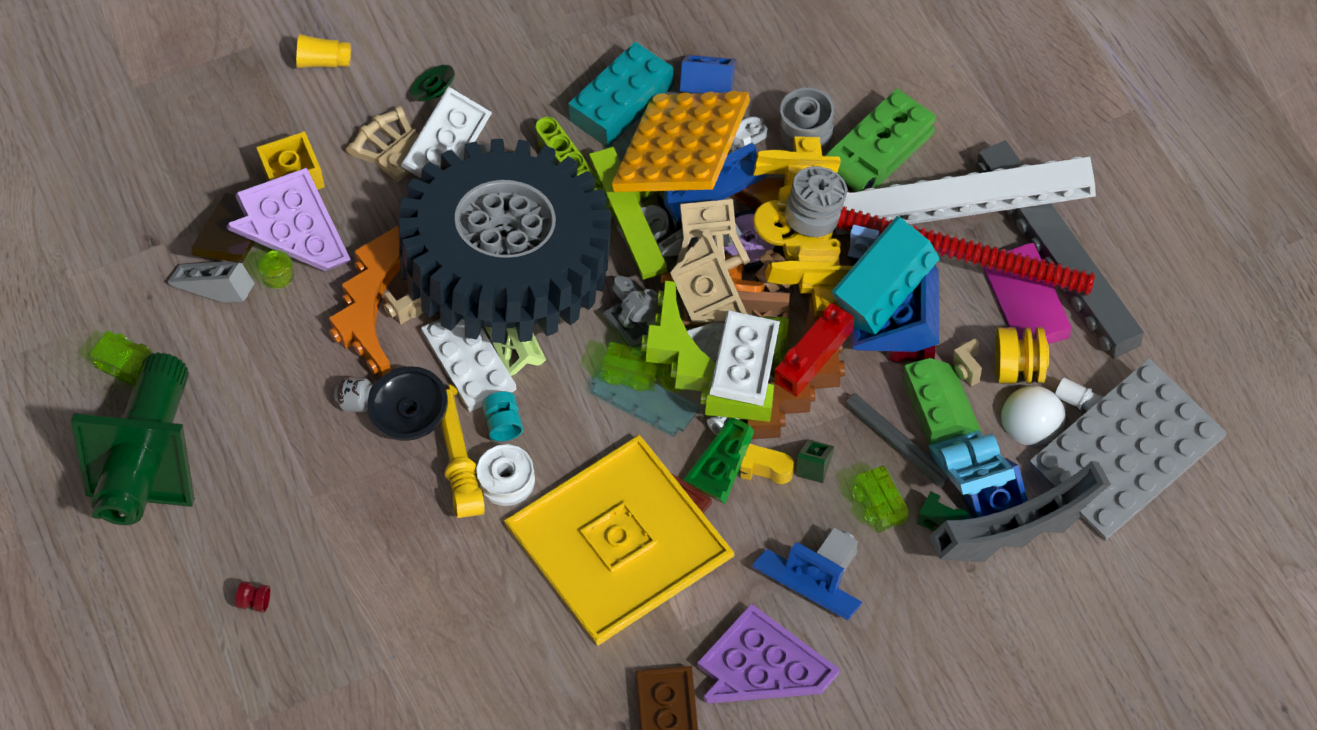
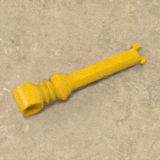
[441,384,484,518]

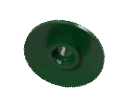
[410,65,455,102]

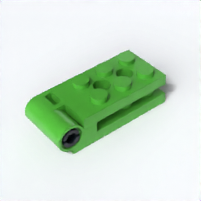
[826,88,936,192]

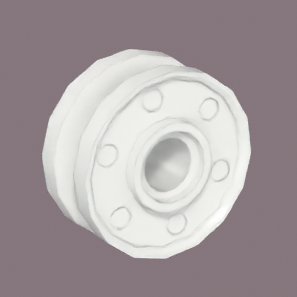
[476,444,535,506]

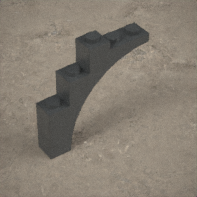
[929,461,1111,562]

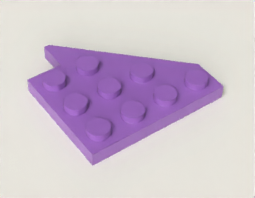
[698,604,840,704]

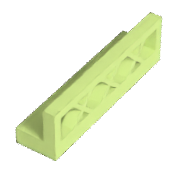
[485,326,546,376]

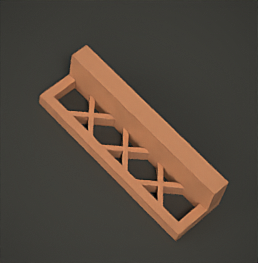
[682,291,790,334]

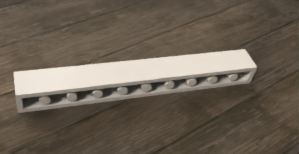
[836,157,1096,235]

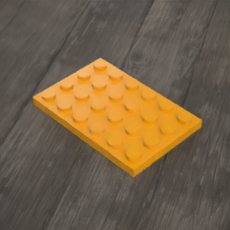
[612,91,750,192]

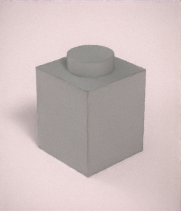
[817,528,858,573]

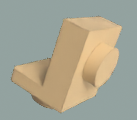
[383,291,423,325]
[952,338,982,387]

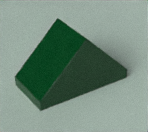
[797,440,835,483]

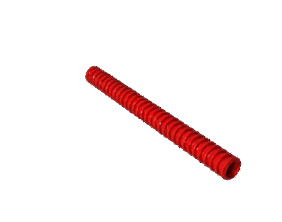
[837,206,1095,296]

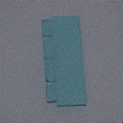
[591,360,700,437]

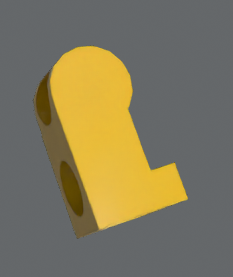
[741,444,794,485]

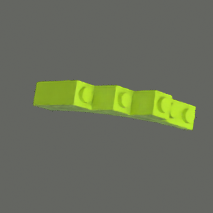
[641,281,774,422]

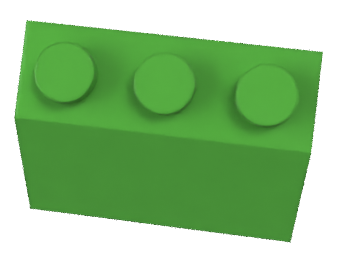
[903,358,981,445]

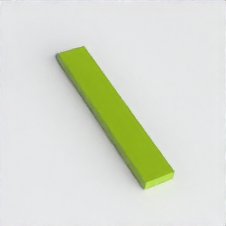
[589,147,667,280]

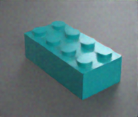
[568,41,674,148]

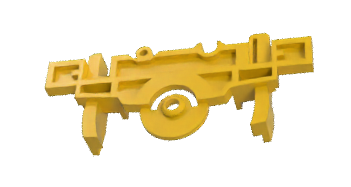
[753,136,853,316]

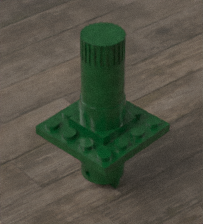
[71,352,195,525]

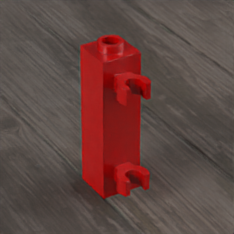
[775,303,854,397]

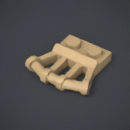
[346,105,419,183]
[675,199,750,270]

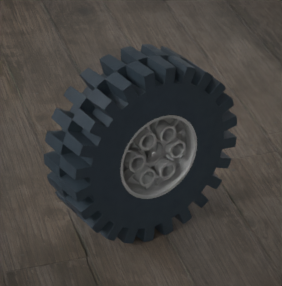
[399,139,611,343]

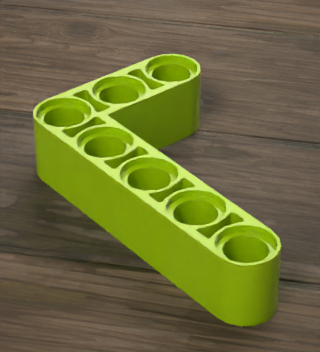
[536,117,655,217]

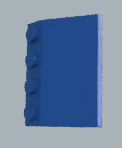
[853,265,940,352]

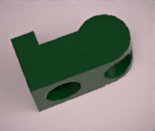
[917,491,971,531]

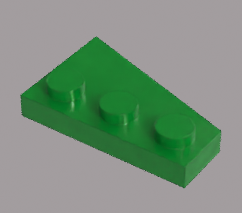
[683,418,754,504]

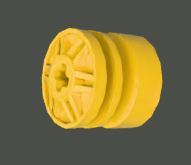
[995,327,1049,384]

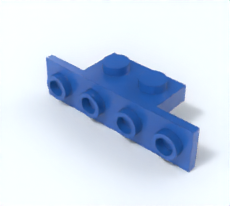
[753,542,862,620]

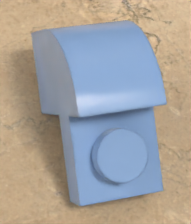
[847,225,879,261]

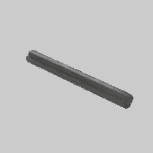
[846,393,950,487]

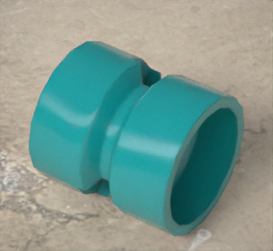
[482,391,524,442]

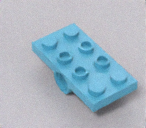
[928,430,1016,495]

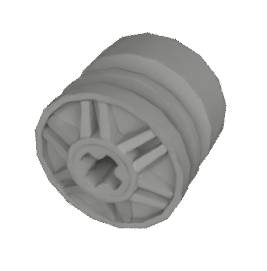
[784,166,848,237]

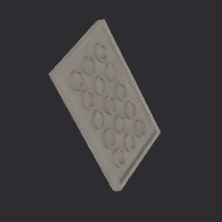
[1030,358,1227,541]

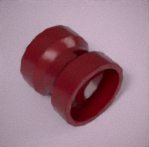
[235,581,271,613]

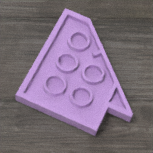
[226,168,351,271]

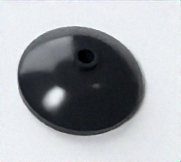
[367,366,448,441]

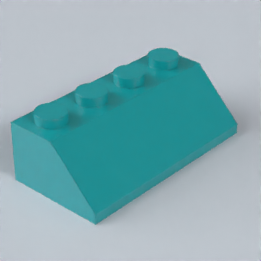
[831,216,940,335]

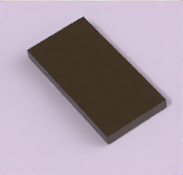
[192,193,255,263]

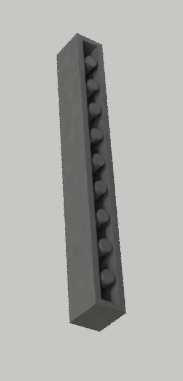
[976,140,1144,359]

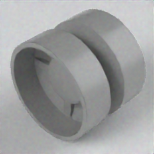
[780,88,834,152]

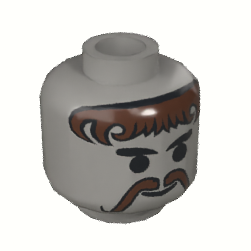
[334,377,374,412]

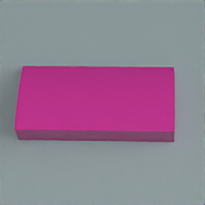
[983,242,1072,344]

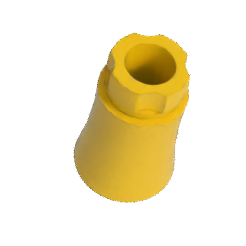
[296,34,351,69]

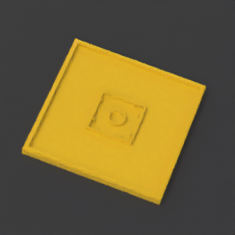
[504,434,734,646]

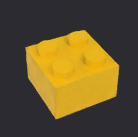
[256,131,325,190]

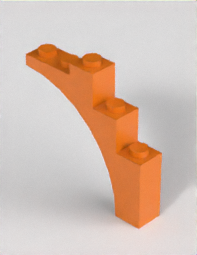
[329,225,400,377]

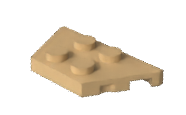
[670,229,748,323]

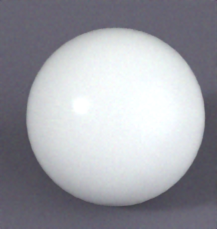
[1001,386,1066,446]

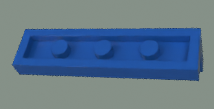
[664,142,766,223]

